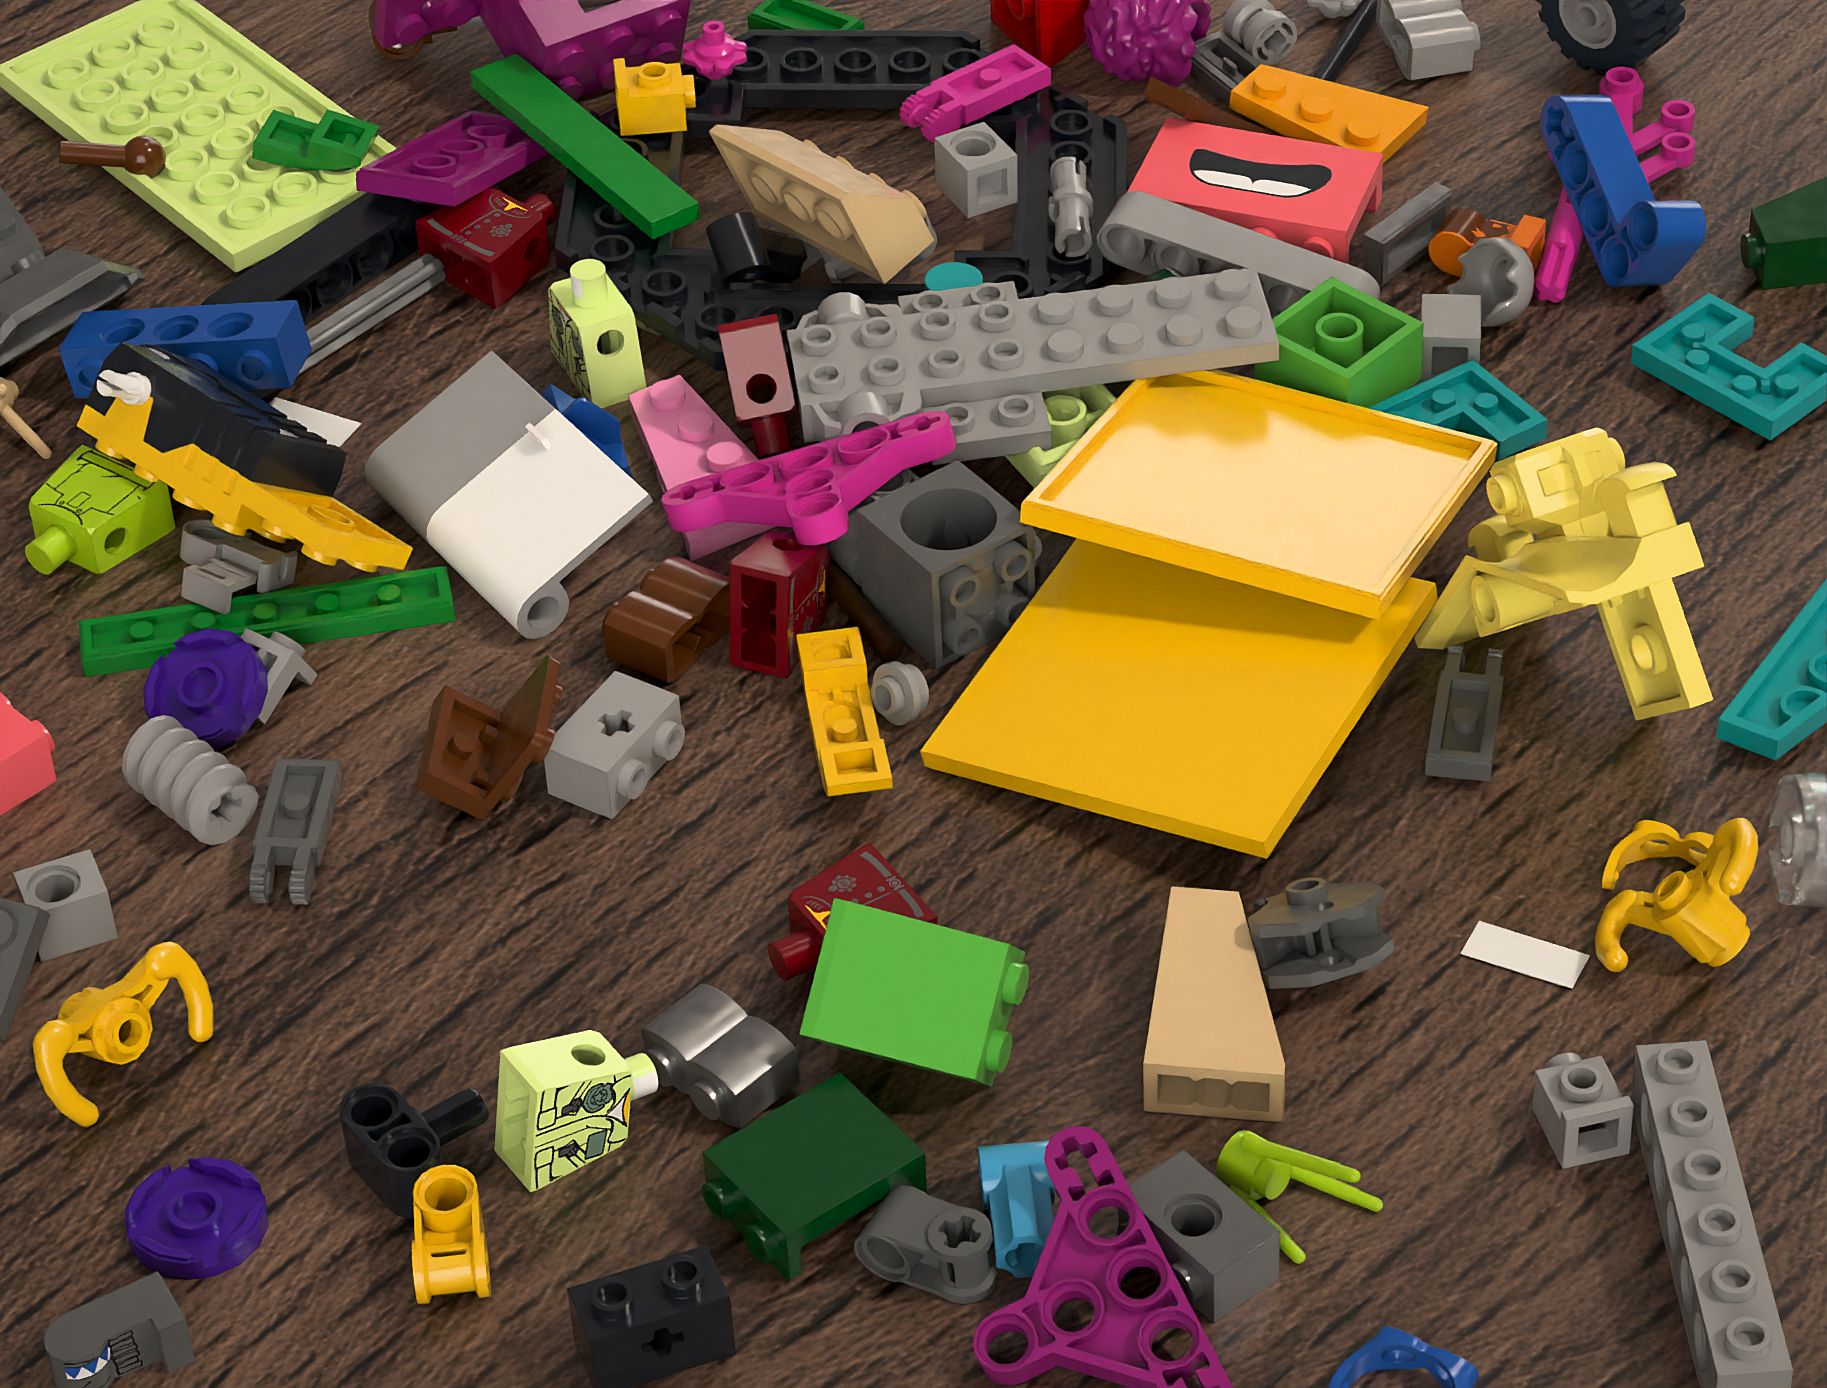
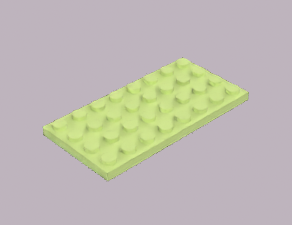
[0,0,397,273]

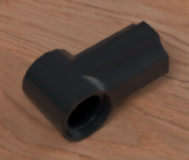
[706,212,808,284]

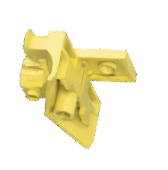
[1414,427,1713,721]

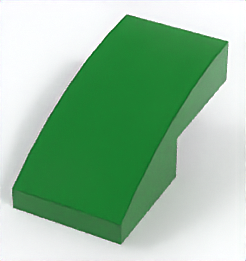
[252,109,379,170]

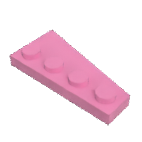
[628,375,777,561]

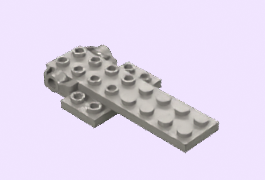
[786,268,1279,465]

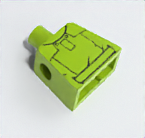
[25,445,176,575]

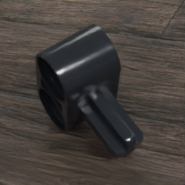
[339,1083,489,1218]

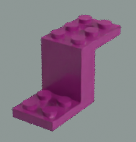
[373,0,691,101]

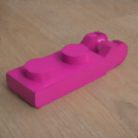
[899,44,1051,143]

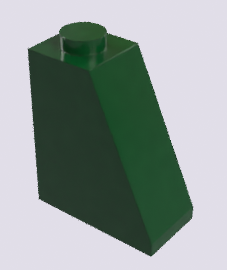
[1740,176,1827,290]

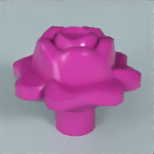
[682,21,747,80]

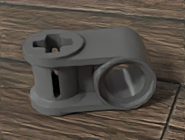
[854,1185,998,1304]

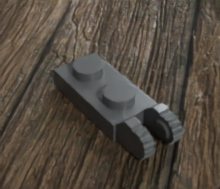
[1425,645,1504,782]
[249,758,343,905]

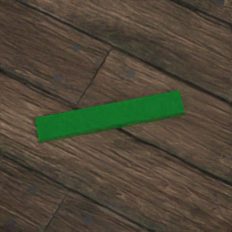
[470,53,700,239]
[78,566,456,677]

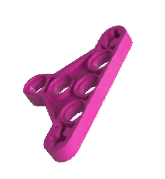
[661,411,957,545]

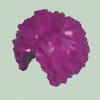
[1083,0,1212,87]

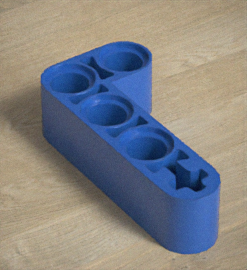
[1540,95,1706,287]

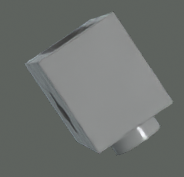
[544,671,685,820]

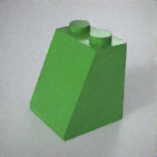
[799,898,1029,1086]

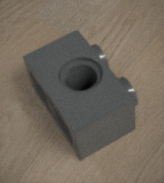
[1117,1149,1280,1323]

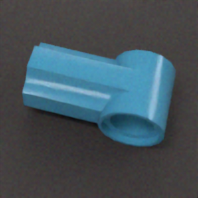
[978,1140,1055,1278]

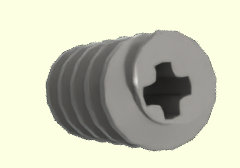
[122,715,259,845]

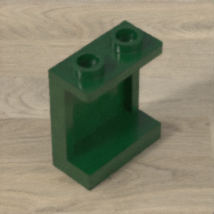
[701,1072,928,1281]

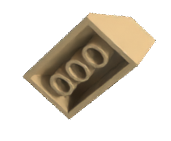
[709,124,935,284]

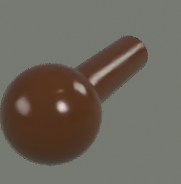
[59,135,166,178]

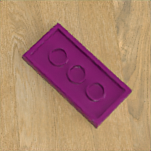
[356,110,550,207]

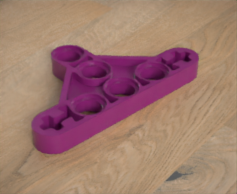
[972,1126,1233,1388]

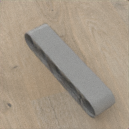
[1097,191,1380,319]

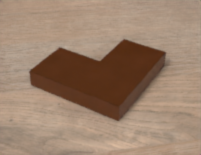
[1143,77,1277,136]

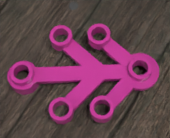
[1547,67,1696,184]

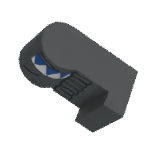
[43,1271,196,1388]

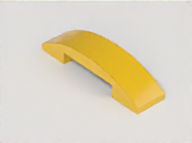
[796,627,893,796]

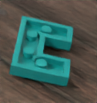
[1631,293,1827,441]
[1368,359,1548,461]

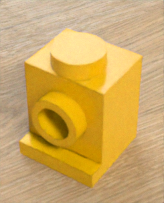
[613,58,696,136]

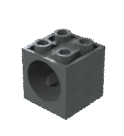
[857,460,1035,669]

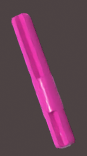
[1534,186,1584,303]

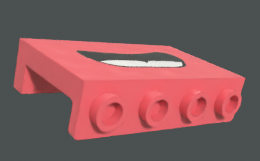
[1127,117,1383,264]

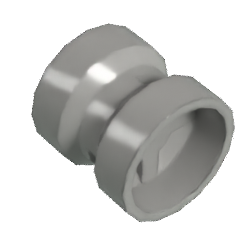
[1223,0,1297,66]

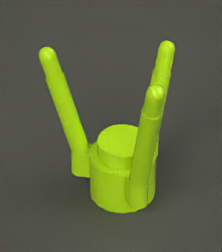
[1216,1130,1383,1264]

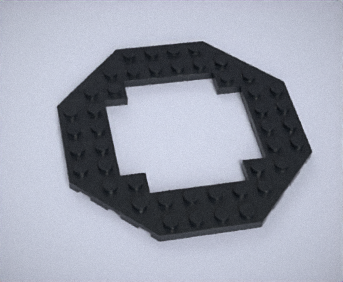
[555,29,1127,371]

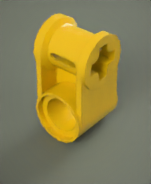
[412,1165,491,1304]

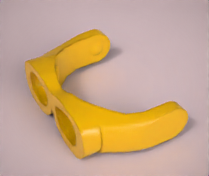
[1602,820,1714,890]

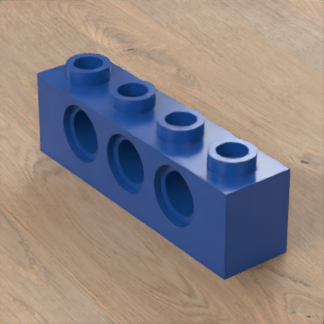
[59,300,312,398]

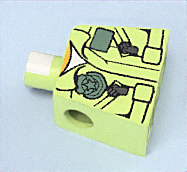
[548,259,647,408]
[494,1030,658,1192]

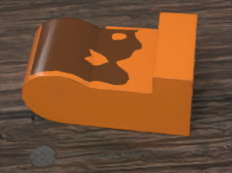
[1428,208,1546,280]

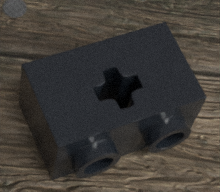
[567,1245,736,1388]

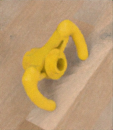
[1595,818,1758,972]
[32,941,214,1127]

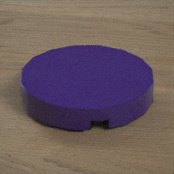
[143,628,268,749]
[125,1157,268,1280]

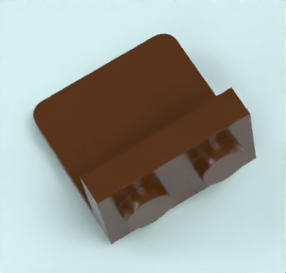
[415,655,563,820]

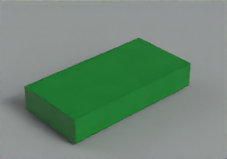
[747,0,865,30]

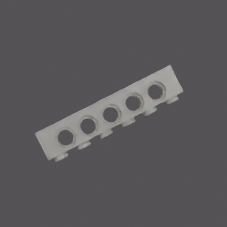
[1631,1040,1793,1388]

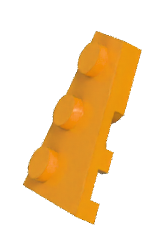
[1228,64,1429,164]

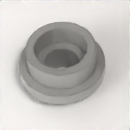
[871,661,929,725]

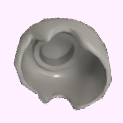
[1447,238,1534,327]

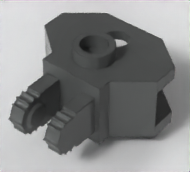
[1248,878,1395,989]

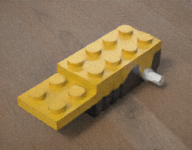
[77,342,413,573]

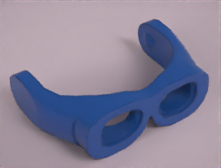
[1328,1326,1479,1388]

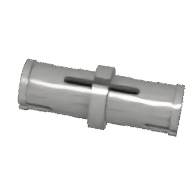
[1048,157,1093,257]

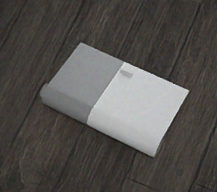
[364,350,653,639]

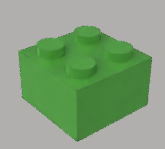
[1255,276,1424,408]

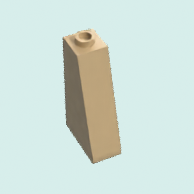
[1143,886,1285,1123]

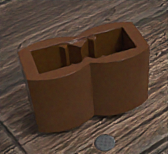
[602,556,730,683]

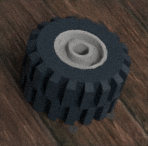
[1536,0,1686,76]

